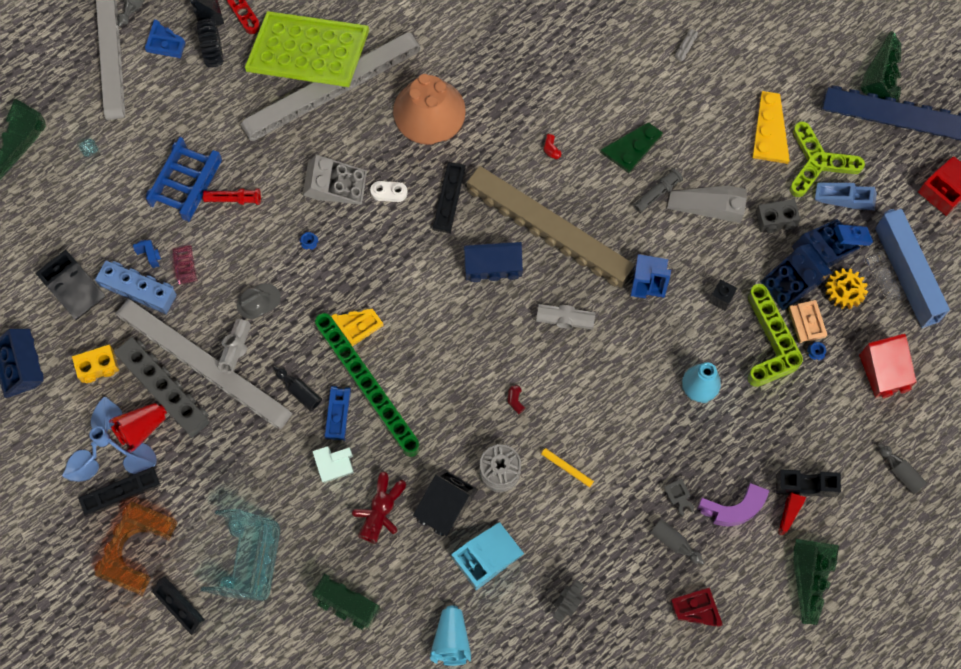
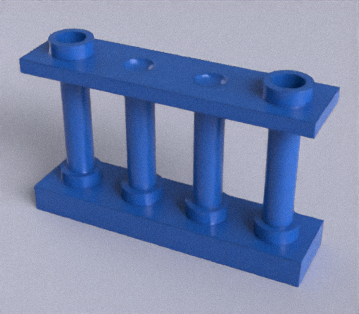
[146,137,222,222]

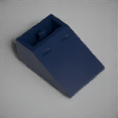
[792,219,861,268]
[760,244,833,311]

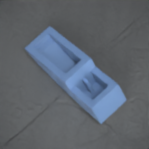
[815,183,877,210]

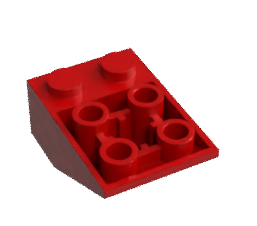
[918,156,961,216]

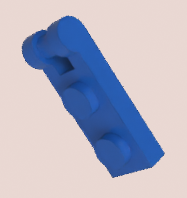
[325,386,351,441]

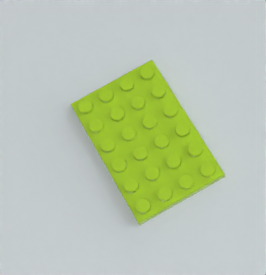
[245,11,369,87]

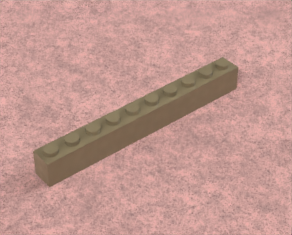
[467,166,635,288]

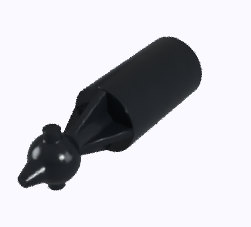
[274,366,322,412]

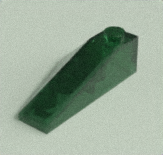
[0,99,46,180]
[793,539,839,625]

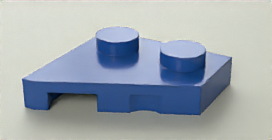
[145,19,186,58]

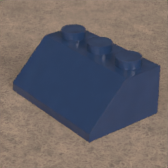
[464,242,523,282]
[0,329,44,398]

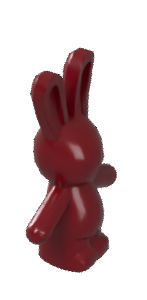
[352,472,406,544]

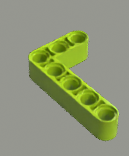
[748,284,803,387]

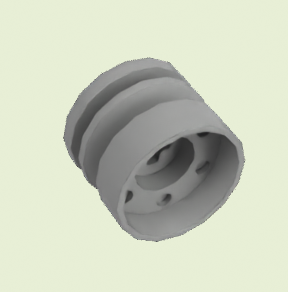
[480,444,521,492]

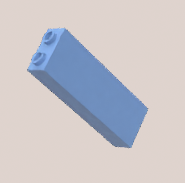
[875,209,950,328]

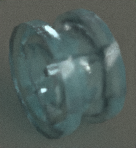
[79,139,98,157]

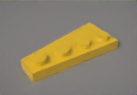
[752,91,790,164]

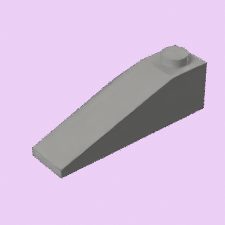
[667,185,747,223]

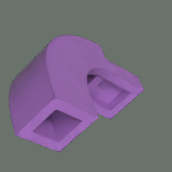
[697,483,769,526]

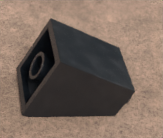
[413,469,478,536]

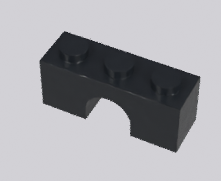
[776,469,841,497]

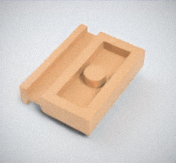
[788,300,827,343]

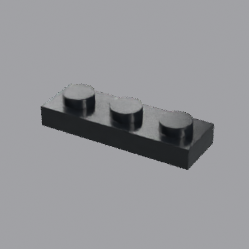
[151,576,205,635]

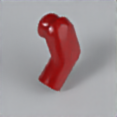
[544,134,562,160]

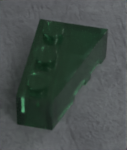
[312,573,381,631]

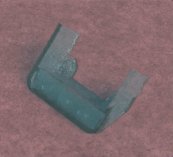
[201,509,280,601]

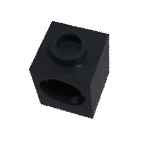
[709,279,737,311]

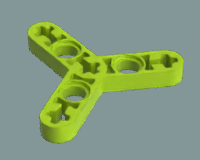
[790,122,865,197]

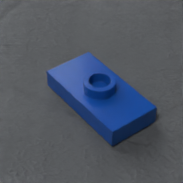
[834,225,873,246]

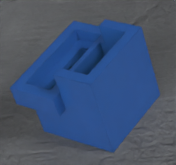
[631,254,671,299]

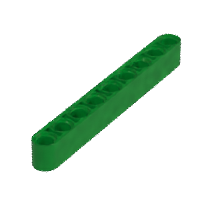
[315,313,420,457]

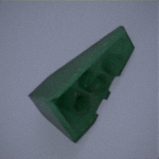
[861,31,901,103]

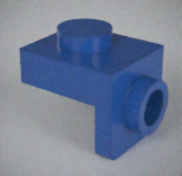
[133,240,161,268]

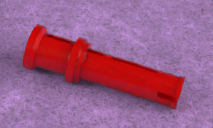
[203,188,261,205]

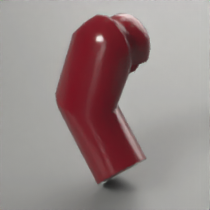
[507,385,525,415]

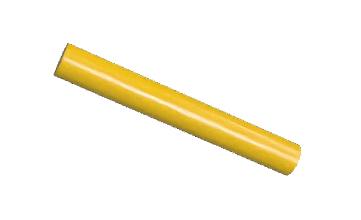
[541,448,594,488]

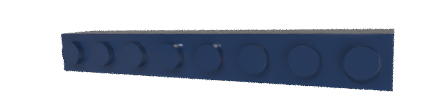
[821,85,961,141]

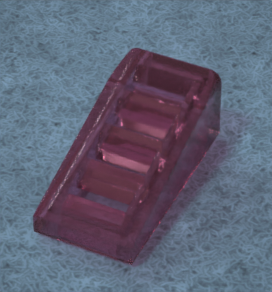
[173,246,198,285]

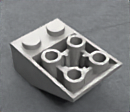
[303,154,367,205]

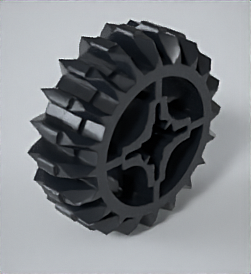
[197,18,224,68]

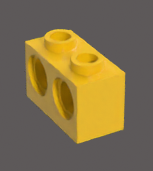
[72,344,120,383]

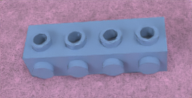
[95,261,177,314]

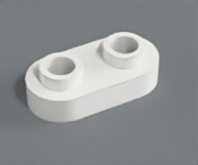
[370,181,408,202]

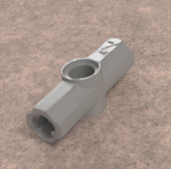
[536,304,595,330]
[218,319,251,373]

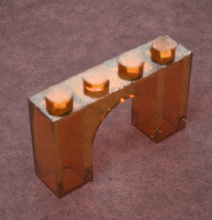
[94,501,178,596]

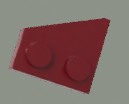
[670,587,723,627]

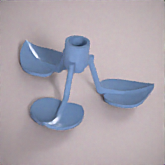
[62,397,157,482]

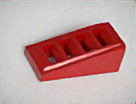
[778,493,806,536]

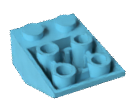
[451,522,524,590]

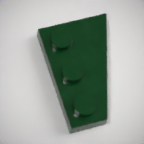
[600,122,663,174]

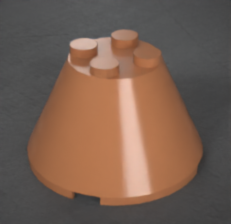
[393,74,466,145]

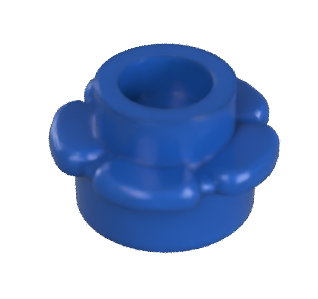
[300,232,318,250]
[807,342,827,360]

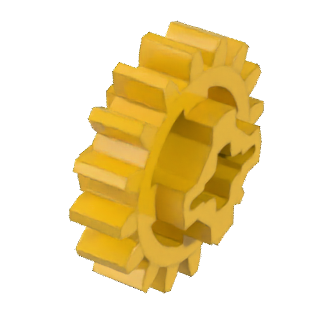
[825,268,868,310]

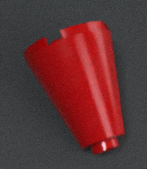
[109,403,167,453]

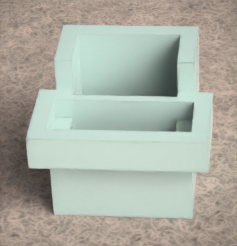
[313,446,354,483]

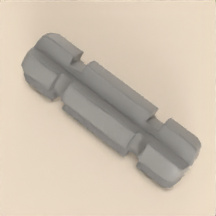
[675,29,698,61]

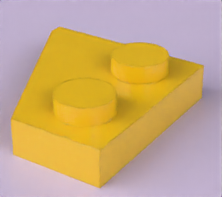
[331,309,384,347]

